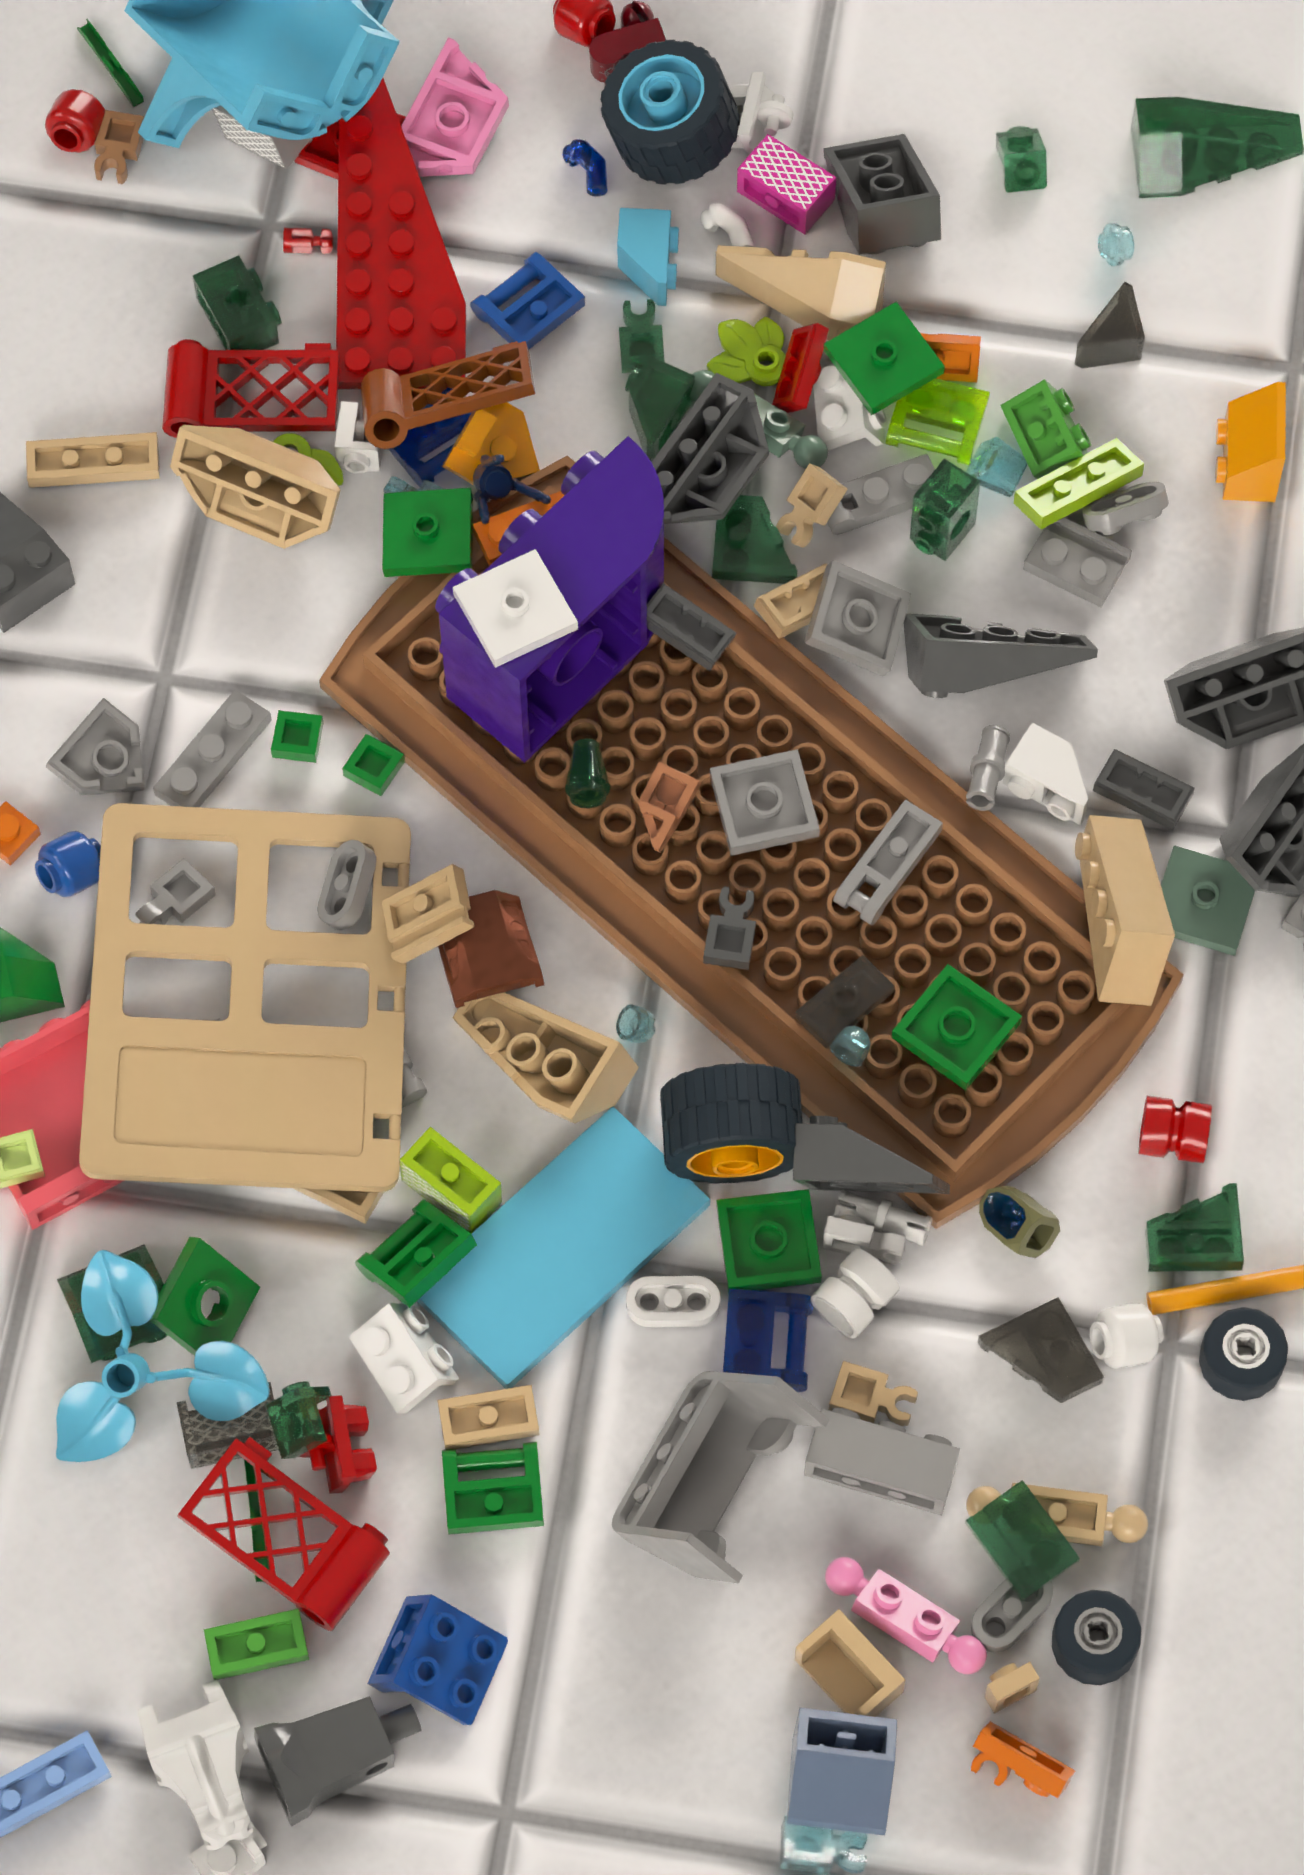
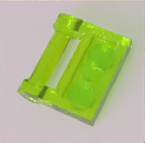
[885,378,990,465]

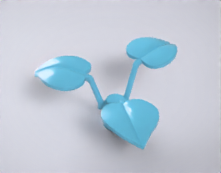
[56,1250,270,1462]

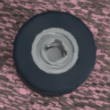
[1051,1590,1141,1685]

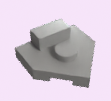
[46,698,145,795]

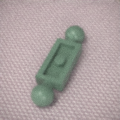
[686,370,828,469]

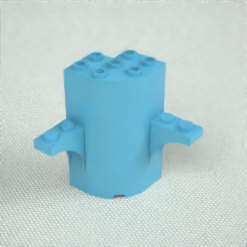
[124,0,400,148]

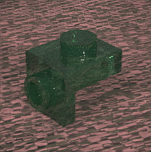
[996,126,1047,193]
[266,1381,332,1459]

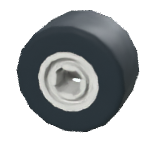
[1199,1307,1288,1401]

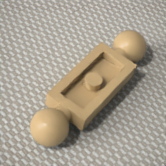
[966,1483,1148,1547]

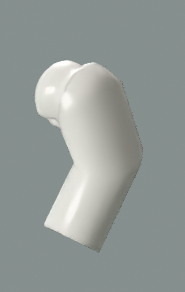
[700,203,754,247]

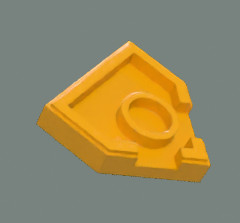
[442,402,540,485]

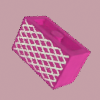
[737,134,836,235]

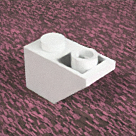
[1003,722,1089,825]

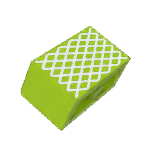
[400,1127,502,1234]

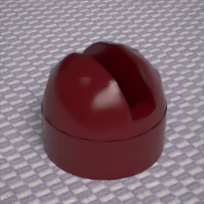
[620,1,654,28]

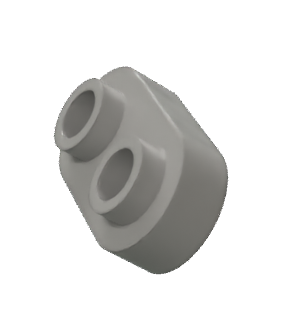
[1082,482,1169,536]
[317,840,376,930]
[971,1566,1053,1652]

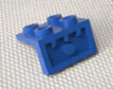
[367,1594,508,1725]

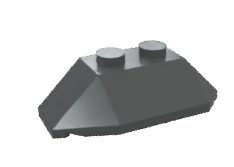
[651,373,769,524]
[1164,627,1304,749]
[1219,744,1304,896]

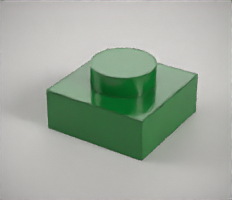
[271,710,324,763]
[342,734,405,796]

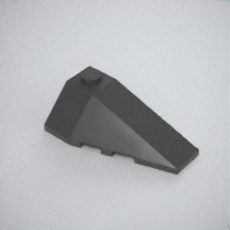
[903,613,1098,698]

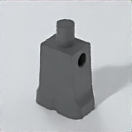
[254,1696,422,1826]

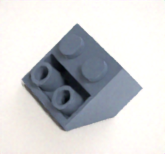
[787,1708,897,1836]

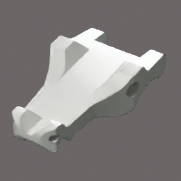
[137,1679,254,1850]

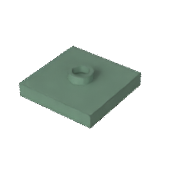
[1161,845,1255,956]

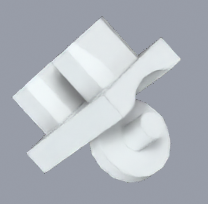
[730,72,793,156]

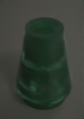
[565,739,610,809]

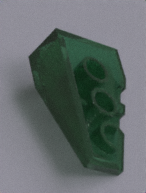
[1131,96,1304,198]

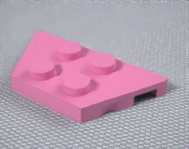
[401,37,509,177]

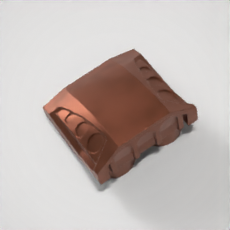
[438,890,544,1008]

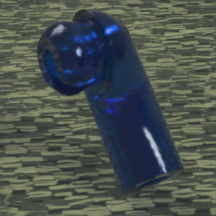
[562,139,608,197]

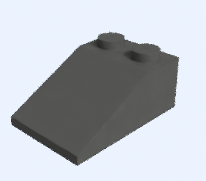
[823,134,941,255]
[0,492,75,633]
[793,1116,950,1194]

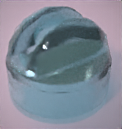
[616,1004,656,1043]
[830,1026,871,1067]

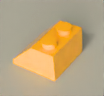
[1215,382,1286,502]

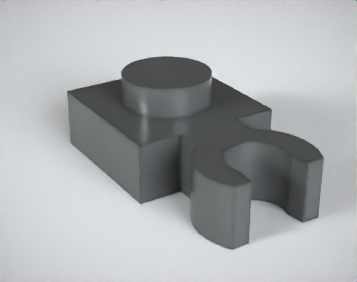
[703,887,756,970]

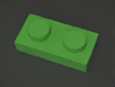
[203,1608,310,1680]

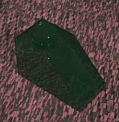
[625,355,695,462]

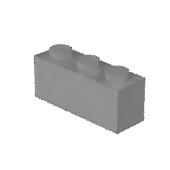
[804,1408,960,1516]

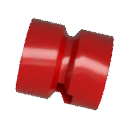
[1138,1095,1212,1164]

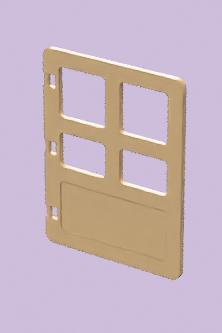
[79,803,411,1192]

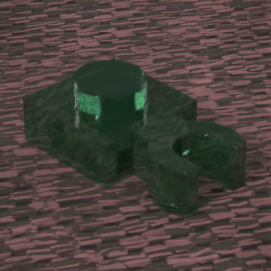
[619,299,665,373]

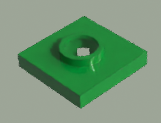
[149,1237,260,1356]

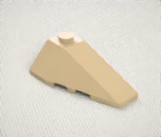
[716,245,886,340]
[452,992,639,1123]

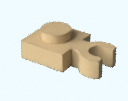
[776,463,848,548]
[829,1361,918,1426]

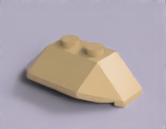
[170,425,341,549]

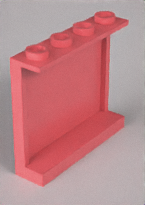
[0,1000,125,1230]

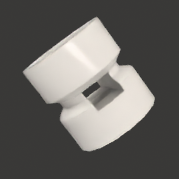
[811,1248,900,1338]

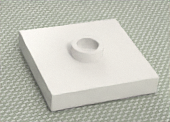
[453,549,578,668]

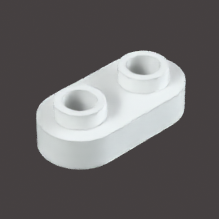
[626,1276,720,1327]

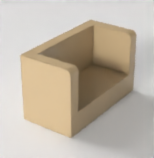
[795,1609,905,1717]

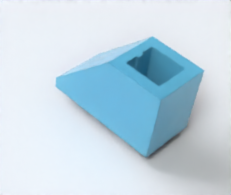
[617,208,679,306]

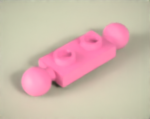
[825,1557,987,1674]

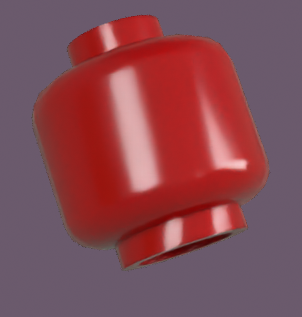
[553,0,616,48]
[45,89,105,153]

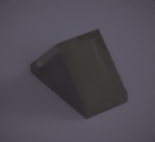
[1075,282,1145,369]

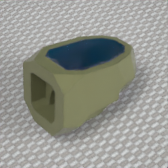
[979,1186,1060,1258]

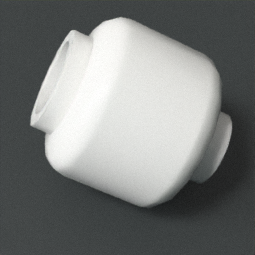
[1089,1303,1164,1369]

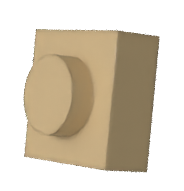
[985,1662,1040,1714]

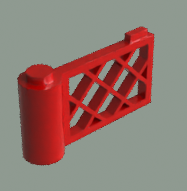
[162,339,340,438]
[177,1437,390,1631]

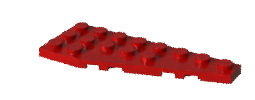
[336,78,466,389]

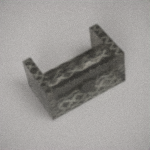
[177,1382,285,1469]

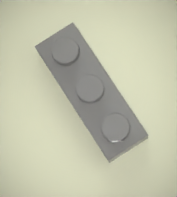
[153,690,272,807]

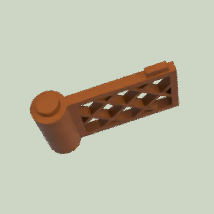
[361,341,535,449]

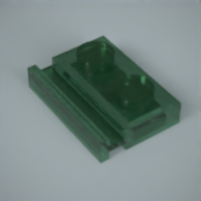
[965,1480,1080,1602]

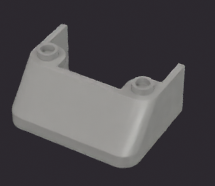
[612,1371,830,1583]

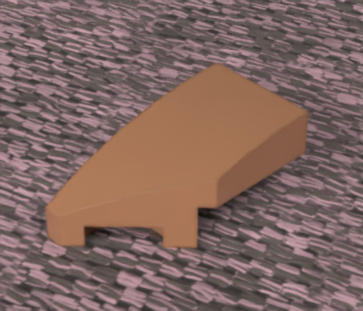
[638,762,701,853]

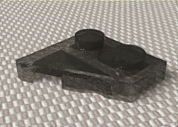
[977,1297,1104,1403]

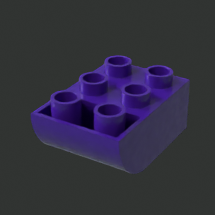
[435,436,664,763]

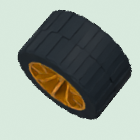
[660,1063,803,1184]

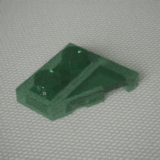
[712,495,797,584]
[1145,1183,1244,1272]

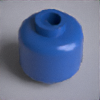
[35,831,101,897]

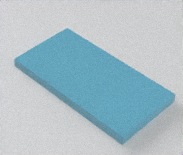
[417,1106,710,1389]

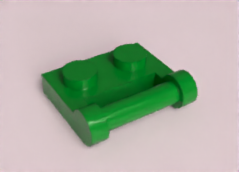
[355,1199,477,1308]
[442,1442,544,1535]

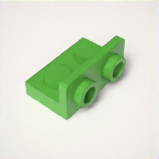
[1000,379,1092,479]

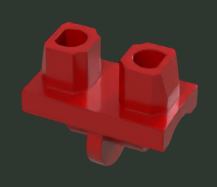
[294,1395,377,1494]

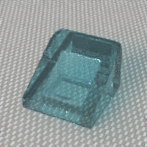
[964,436,1028,497]

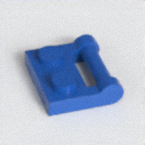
[470,252,585,350]

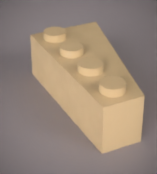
[1075,815,1175,1006]

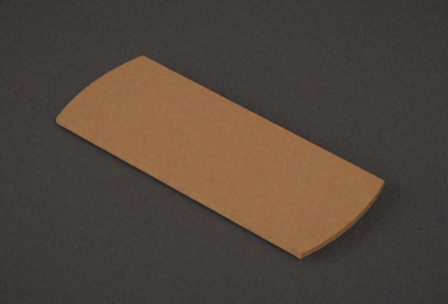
[319,455,1184,1229]

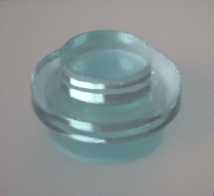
[1098,223,1134,266]

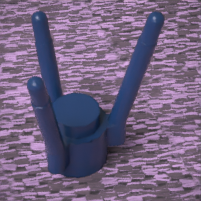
[473,454,551,524]

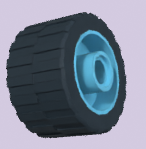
[600,40,740,185]

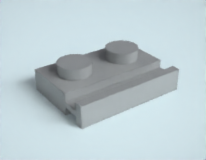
[1023,517,1132,607]

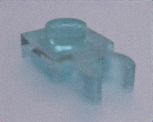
[780,1816,867,1875]

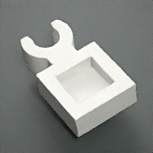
[823,1215,906,1265]

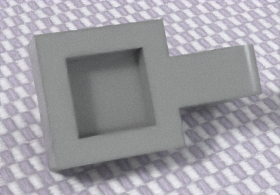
[135,858,215,925]

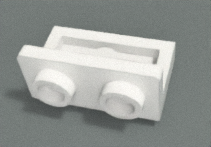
[813,362,887,451]
[349,1303,459,1414]

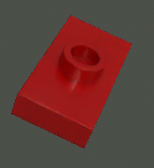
[772,323,829,413]

